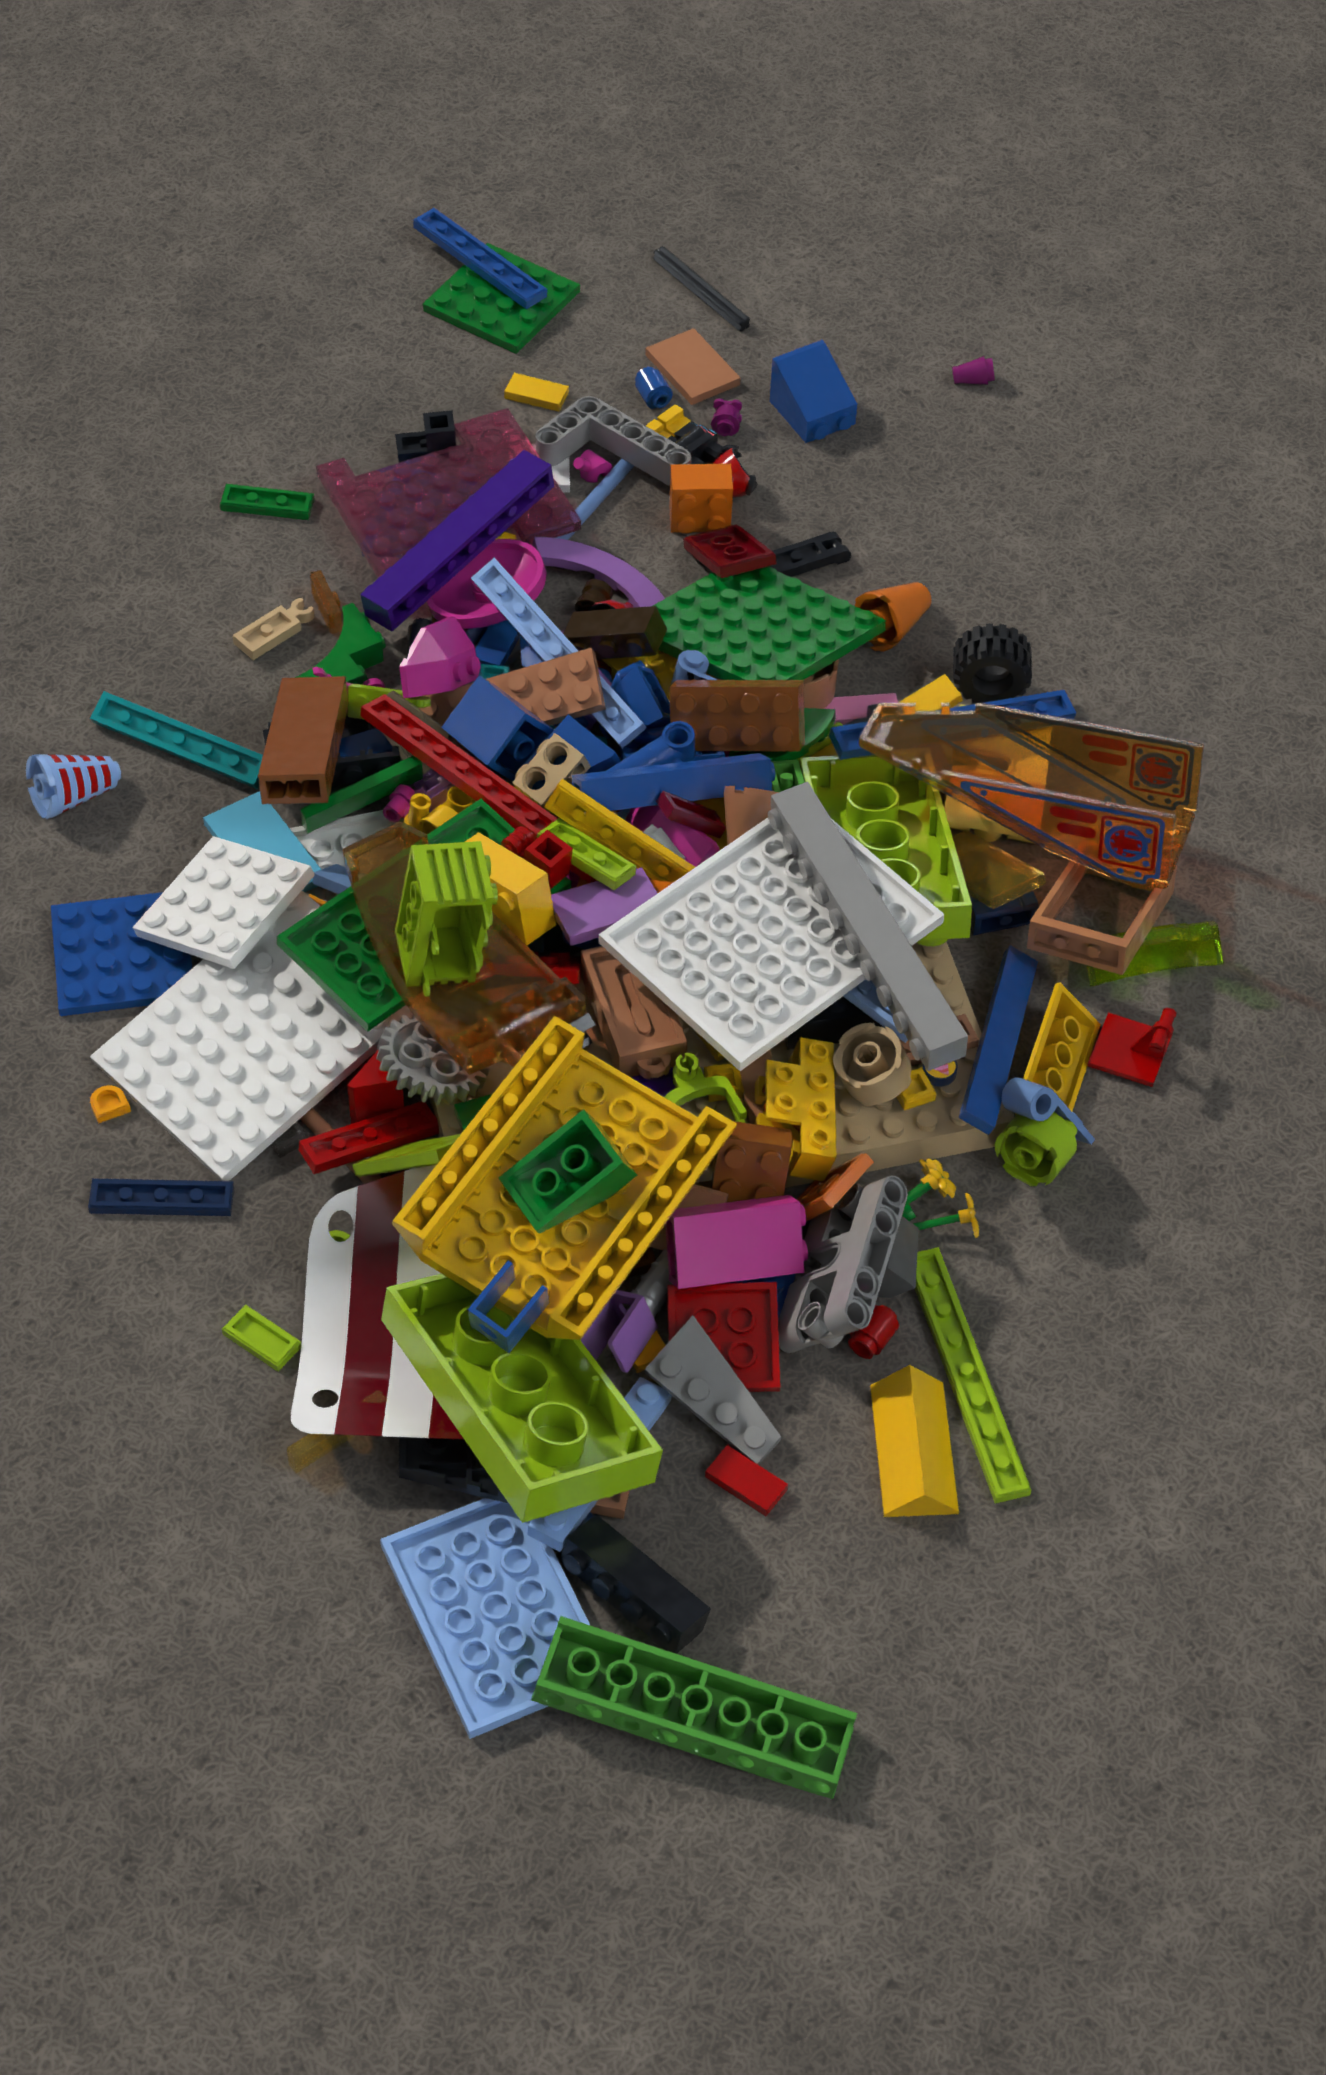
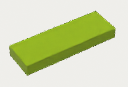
[537,818,637,890]

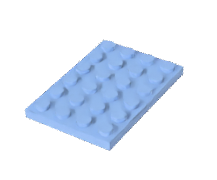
[380,1498,591,1739]

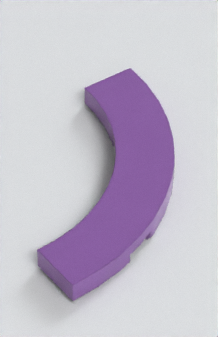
[532,537,665,608]

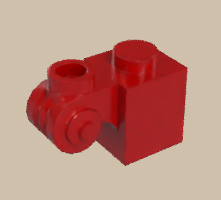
[501,826,573,890]

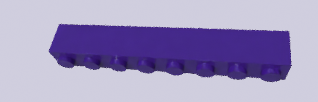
[360,450,554,632]

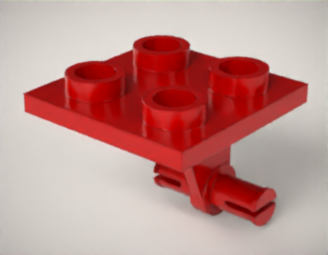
[1087,1008,1177,1087]

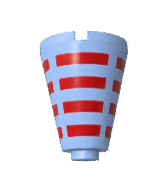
[26,754,121,819]

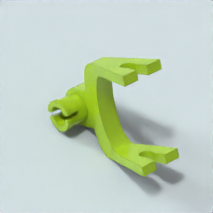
[665,1052,747,1123]

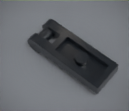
[767,532,852,577]

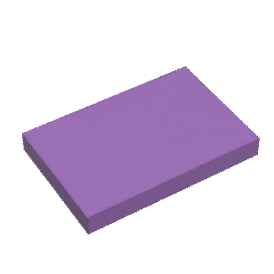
[551,867,658,946]

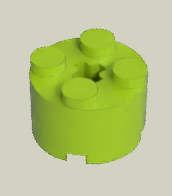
[995,1112,1077,1186]

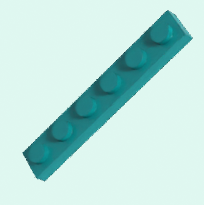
[90,691,263,789]

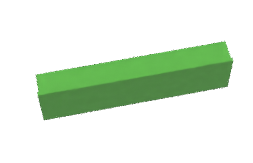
[531,1616,857,1799]

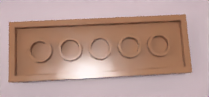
[417,648,606,726]

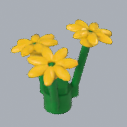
[902,1158,979,1238]

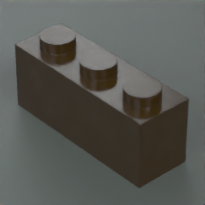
[563,606,667,659]

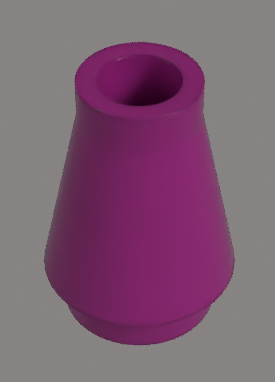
[952,356,995,385]

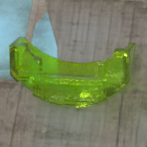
[1086,921,1224,987]

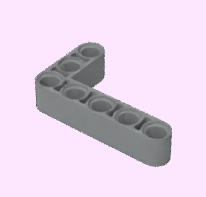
[535,396,691,486]

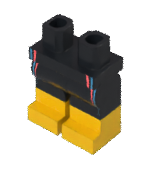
[645,404,723,464]

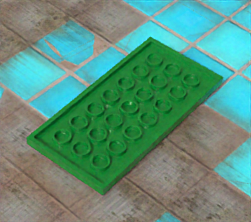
[276,799,572,1032]

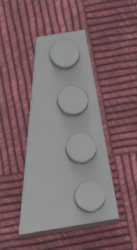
[645,1316,781,1465]

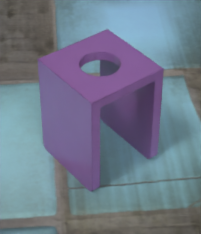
[581,1290,658,1373]

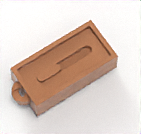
[581,946,687,1080]

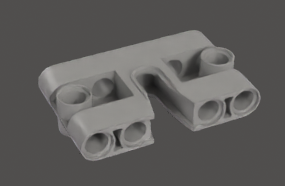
[778,1175,908,1353]

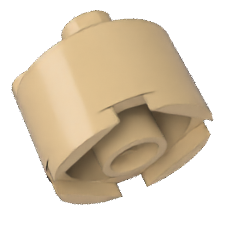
[833,1023,911,1107]

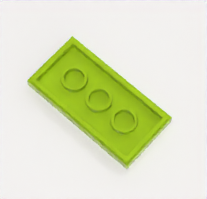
[352,1134,461,1177]

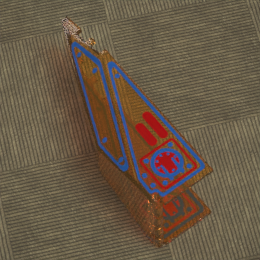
[859,703,1204,891]

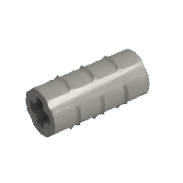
[623,1250,673,1317]

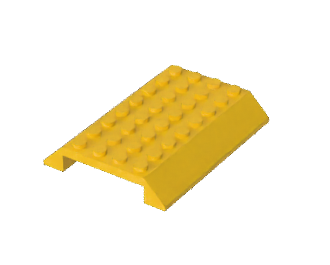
[392,1016,737,1340]

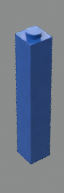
[572,753,775,811]

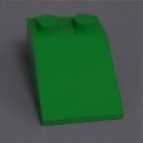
[499,1109,637,1234]

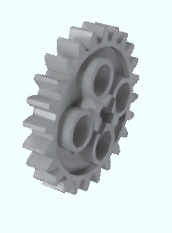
[376,1012,490,1105]

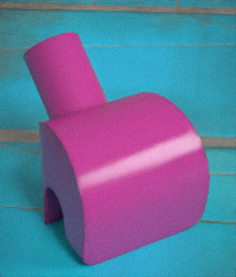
[573,449,612,483]

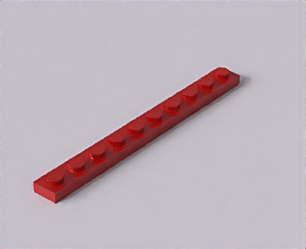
[360,694,596,883]

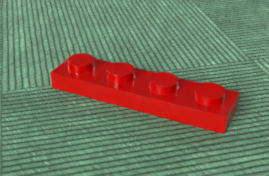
[298,1101,439,1174]

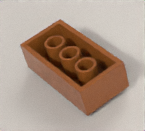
[669,680,805,751]

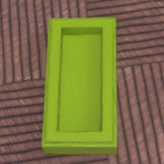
[222,1304,301,1372]

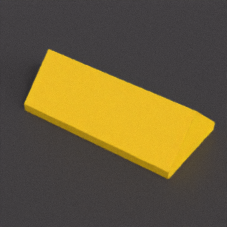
[1015,982,1101,1115]
[870,1365,959,1517]

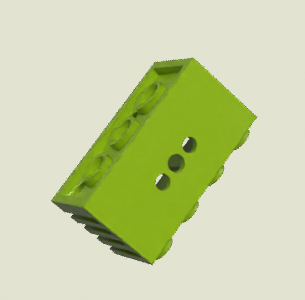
[395,841,498,997]

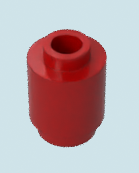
[848,1305,899,1359]

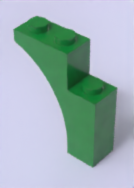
[294,602,386,685]

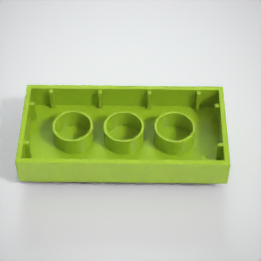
[799,750,972,946]
[381,1273,663,1523]

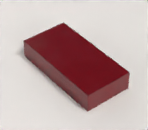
[656,791,726,838]

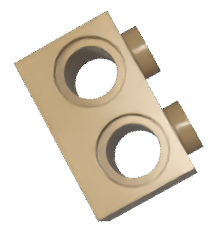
[512,733,591,813]

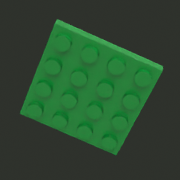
[423,243,580,354]

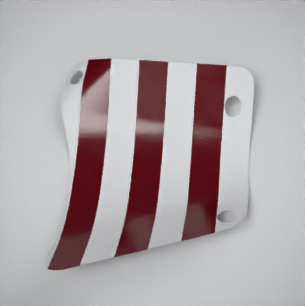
[291,1165,464,1439]

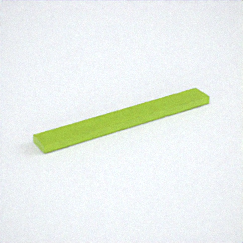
[915,1247,1031,1503]

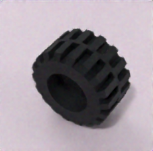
[953,623,1032,704]

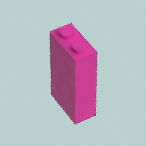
[665,1195,808,1289]

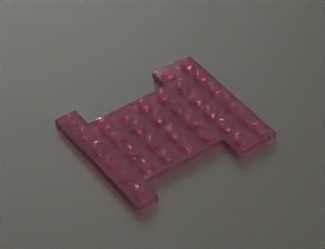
[316,408,581,578]

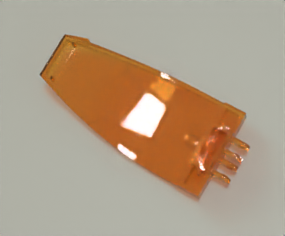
[342,821,587,1075]

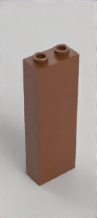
[258,676,349,804]

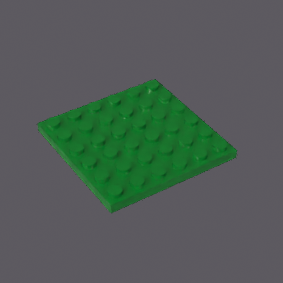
[653,567,886,680]

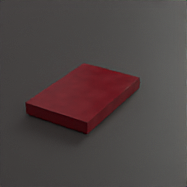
[683,524,776,578]

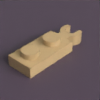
[233,598,315,660]

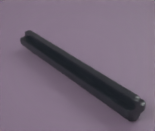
[654,246,750,331]

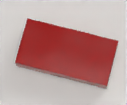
[705,1445,788,1516]

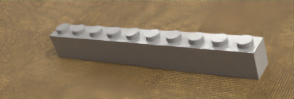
[768,782,968,1071]

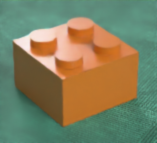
[669,464,733,534]

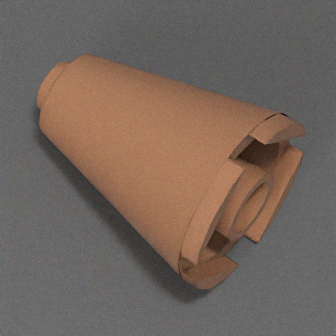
[724,786,779,845]

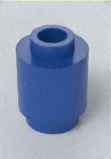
[635,367,673,409]

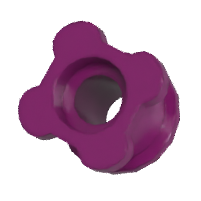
[711,398,742,436]

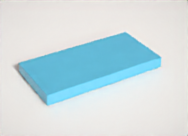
[203,791,322,892]

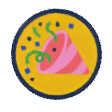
[922,1060,958,1087]

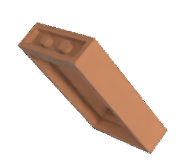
[1027,841,1177,975]

